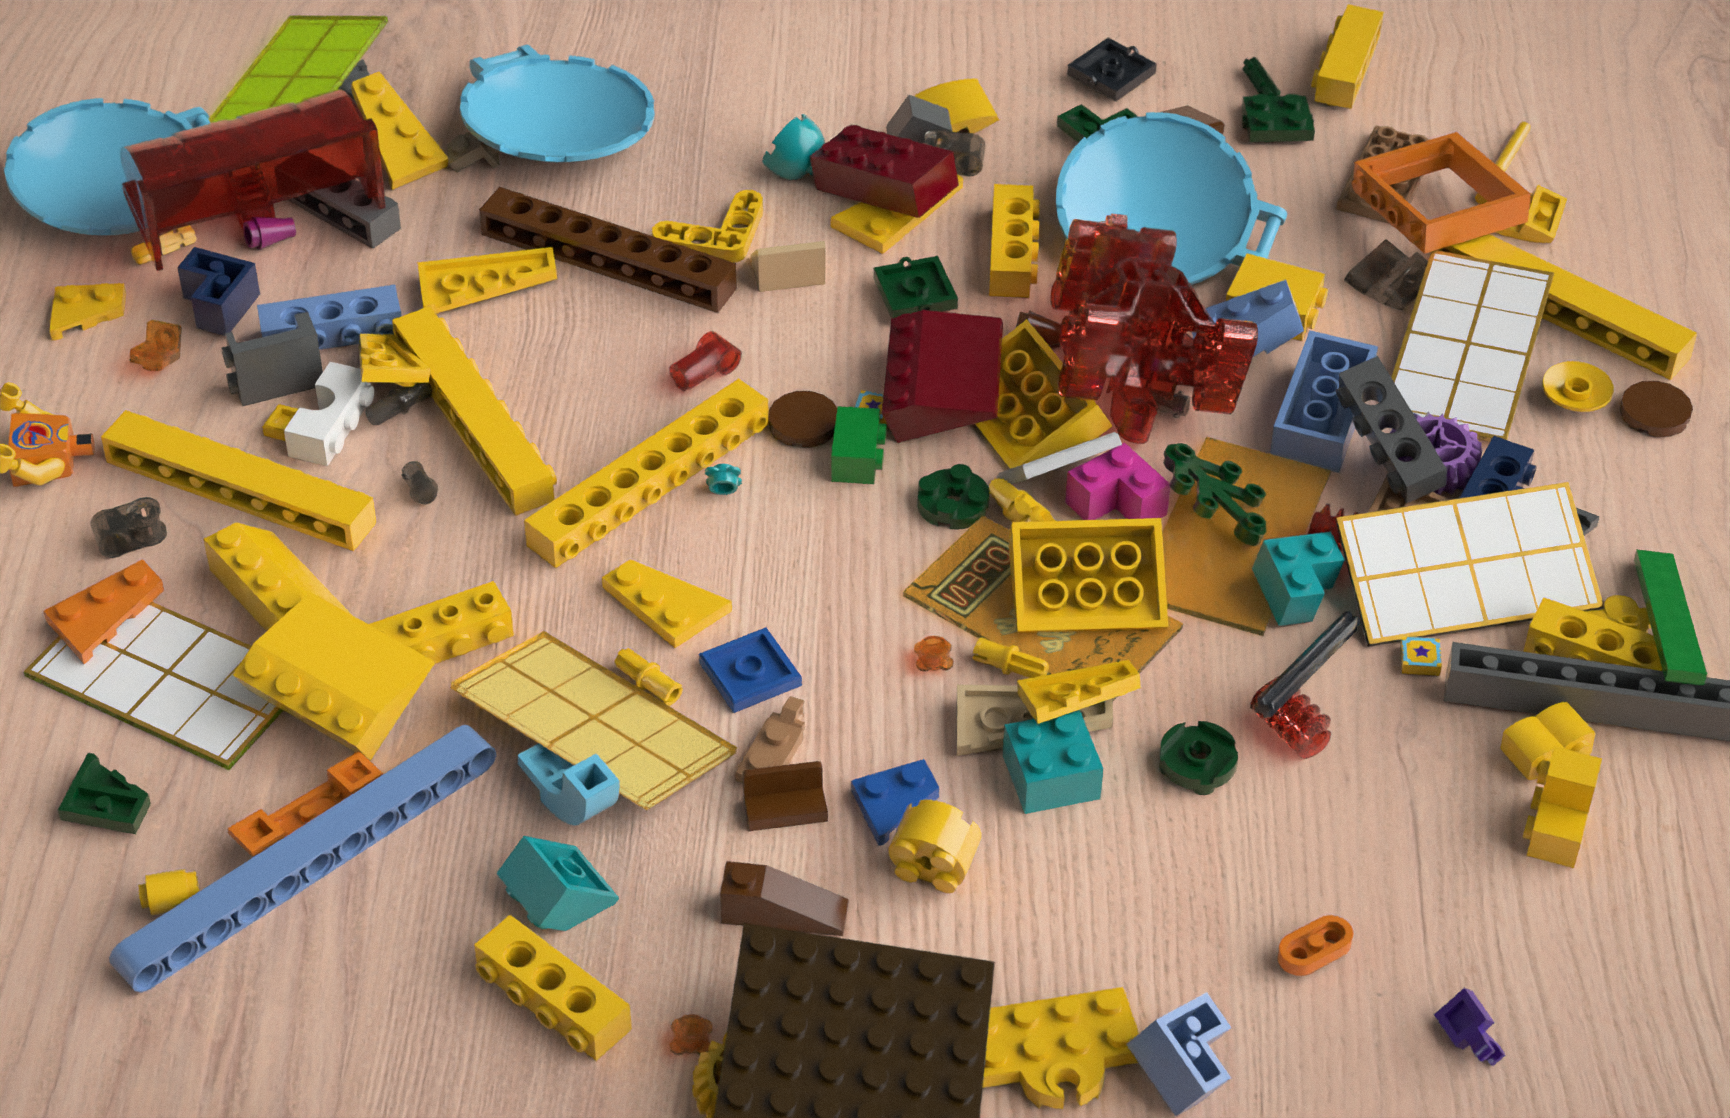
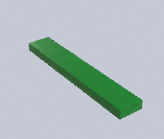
[1634,549,1707,685]

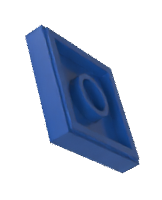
[699,627,802,713]

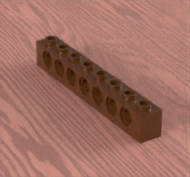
[479,186,737,313]

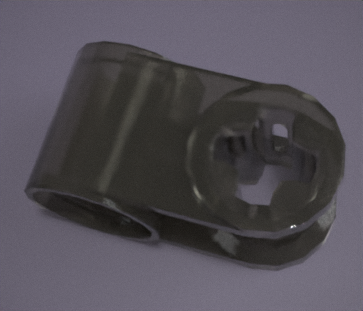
[924,129,986,176]
[90,497,167,558]

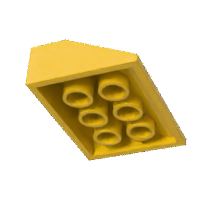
[976,319,1112,469]
[1009,518,1168,633]
[233,592,435,761]

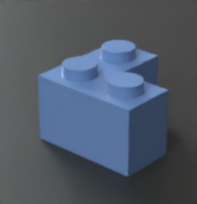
[1126,992,1231,1116]

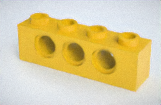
[989,184,1040,298]
[1523,597,1662,671]
[474,915,632,1061]

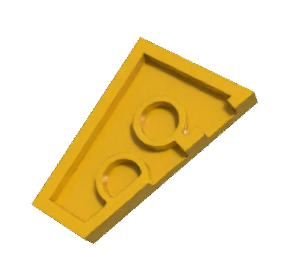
[358,334,430,387]
[602,559,732,648]

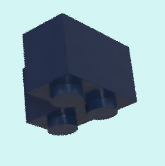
[177,247,260,336]

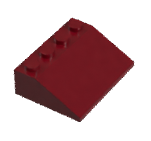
[881,310,1003,443]

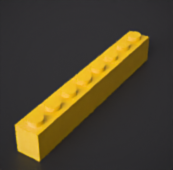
[1437,234,1697,380]
[392,306,557,516]
[101,410,377,551]

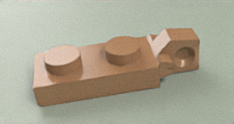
[735,696,805,783]

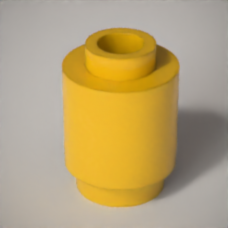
[138,869,199,916]

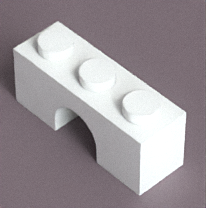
[284,362,374,466]

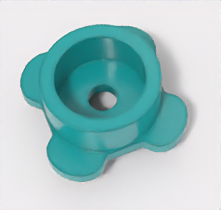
[705,464,742,495]

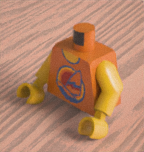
[0,382,95,487]

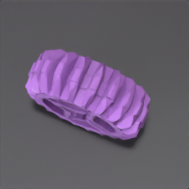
[1390,412,1482,495]

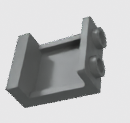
[221,312,323,406]

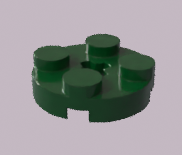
[917,464,990,530]
[1159,721,1238,795]

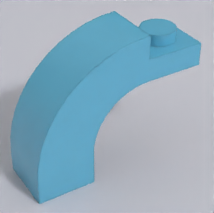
[518,743,620,826]

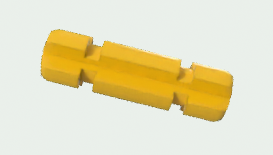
[131,225,196,265]

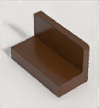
[742,761,828,831]

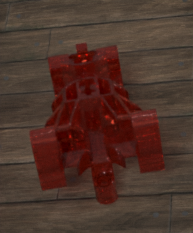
[1050,213,1258,444]

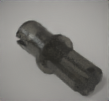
[365,383,433,425]

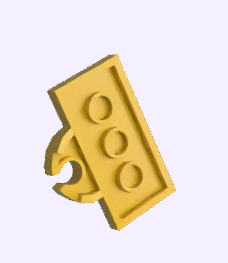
[983,987,1139,1109]

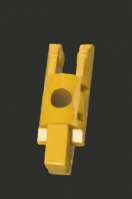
[988,478,1056,522]

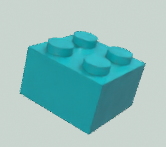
[1003,710,1104,814]

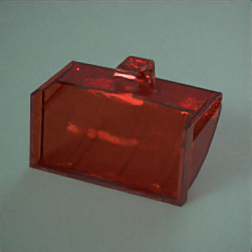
[120,89,386,271]

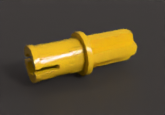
[973,637,1049,678]
[614,648,683,706]

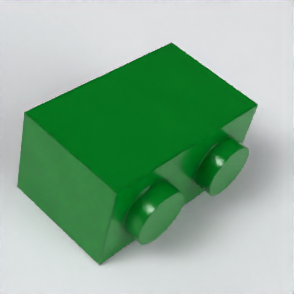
[831,406,887,484]

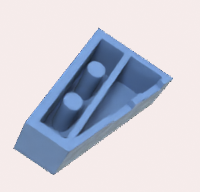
[1187,280,1304,389]

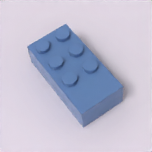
[1270,330,1378,473]

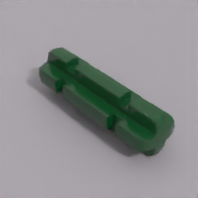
[1243,57,1281,96]

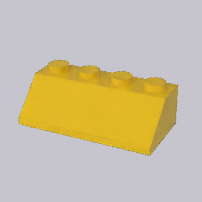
[203,522,352,631]

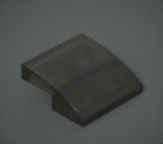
[1344,239,1428,311]

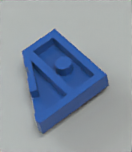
[851,759,939,846]

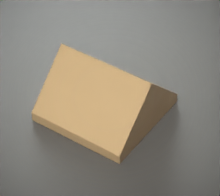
[750,241,826,292]

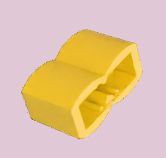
[1500,702,1596,780]

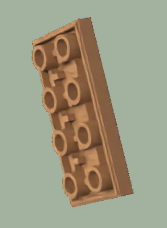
[1336,125,1430,224]

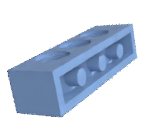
[257,285,401,350]

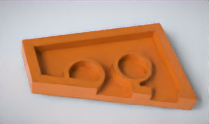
[43,559,164,664]

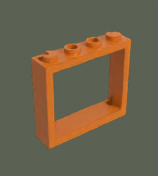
[1352,132,1531,254]

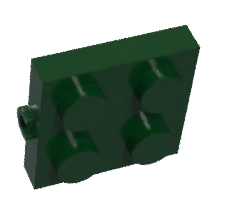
[1242,94,1315,142]
[873,256,958,318]

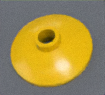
[1542,361,1614,412]

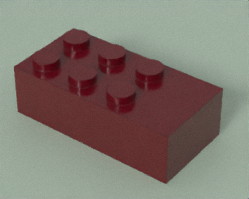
[810,124,959,218]

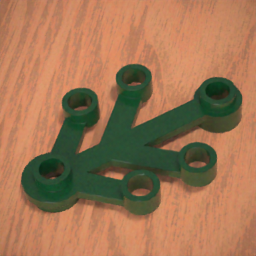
[1163,443,1267,546]

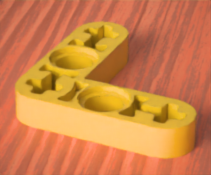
[652,190,763,263]

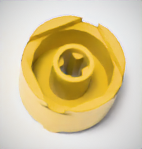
[888,799,982,893]

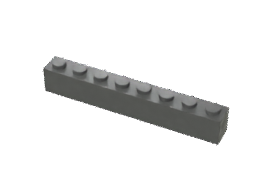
[1444,642,1730,741]

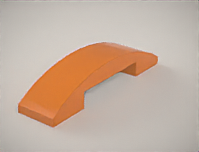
[227,751,383,857]

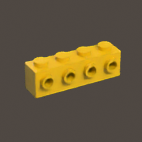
[1311,4,1384,109]
[369,581,514,664]

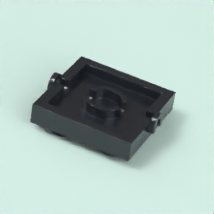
[1067,37,1157,102]

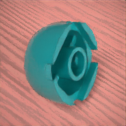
[762,114,825,180]

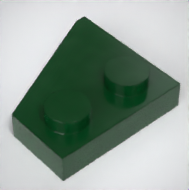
[58,753,151,834]

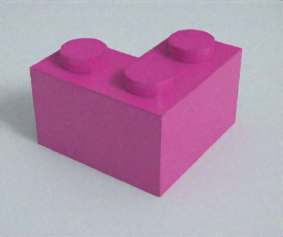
[1065,443,1170,520]

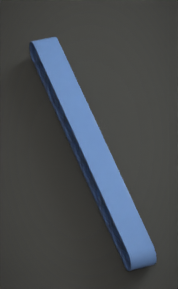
[109,725,496,992]

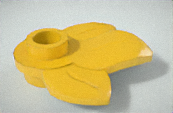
[1585,595,1651,633]

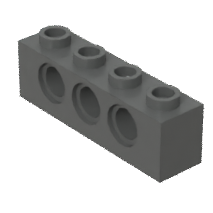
[275,151,401,249]
[1336,356,1447,503]

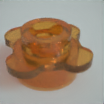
[914,636,954,672]
[669,1014,713,1056]

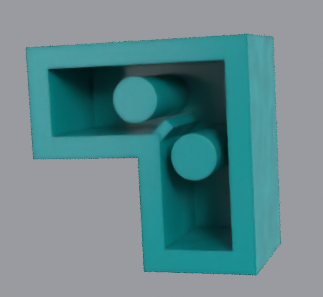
[1252,532,1345,626]

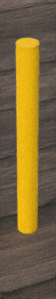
[1475,122,1531,204]

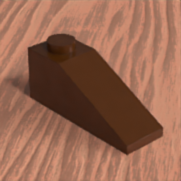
[720,861,848,936]

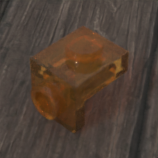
[129,319,182,371]

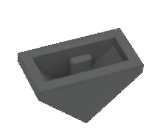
[886,95,953,143]

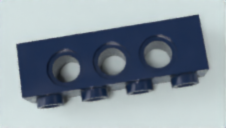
[1459,436,1537,499]

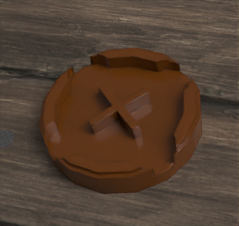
[1620,381,1693,437]
[769,391,837,448]

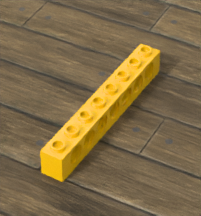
[524,378,769,568]

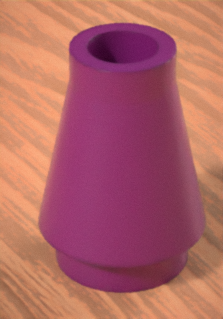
[243,217,296,250]

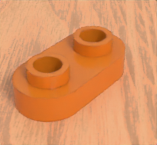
[1277,915,1354,976]

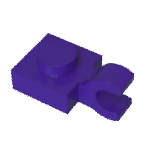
[1434,987,1506,1066]

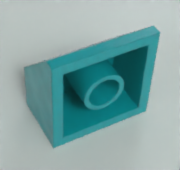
[496,836,619,931]

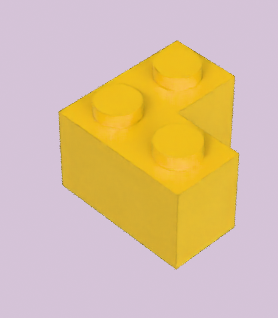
[1522,746,1602,868]

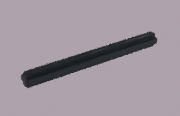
[1254,611,1361,718]

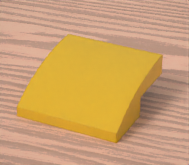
[915,78,999,141]
[1495,185,1567,243]

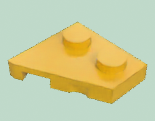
[49,283,126,340]

